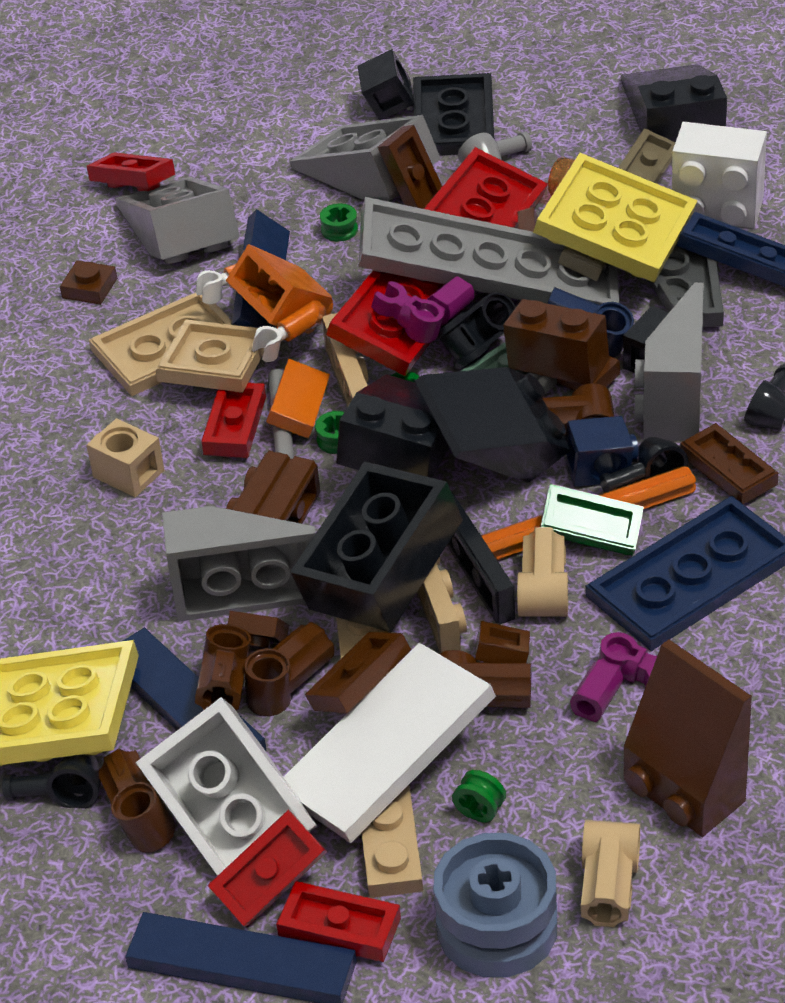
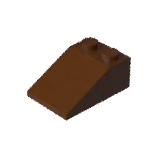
[624,639,752,838]

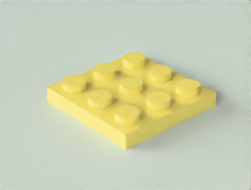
[533,153,698,283]
[0,640,139,767]

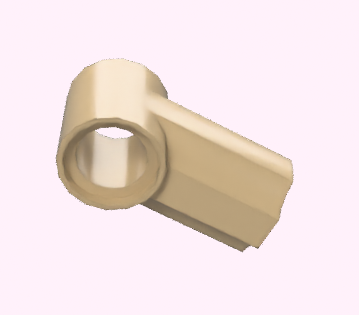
[517,527,568,617]
[581,820,640,927]

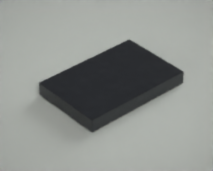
[413,73,495,156]

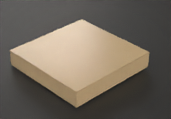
[156,319,264,392]

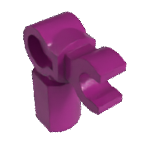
[371,276,474,343]
[570,632,657,722]

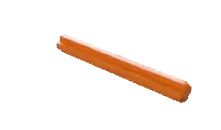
[481,466,696,560]

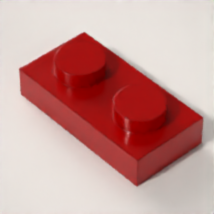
[87,152,175,191]
[201,383,266,458]
[207,810,328,927]
[276,881,401,962]

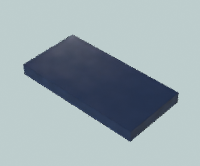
[585,496,785,651]

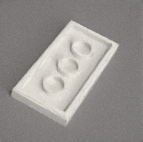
[283,642,496,843]

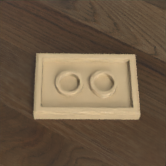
[89,292,232,396]

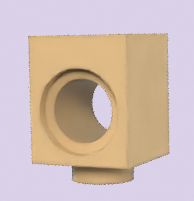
[87,418,165,497]

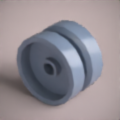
[433,833,557,978]

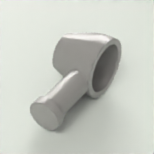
[458,132,532,163]

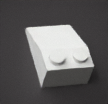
[136,697,317,876]

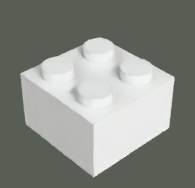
[672,122,767,229]

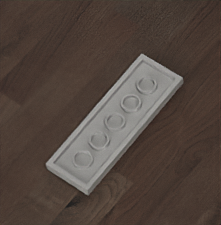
[358,197,619,305]

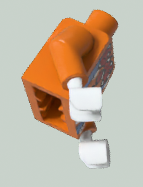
[196,244,333,362]

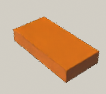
[266,358,330,439]

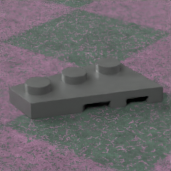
[647,242,724,327]

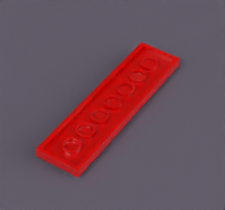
[326,147,548,376]

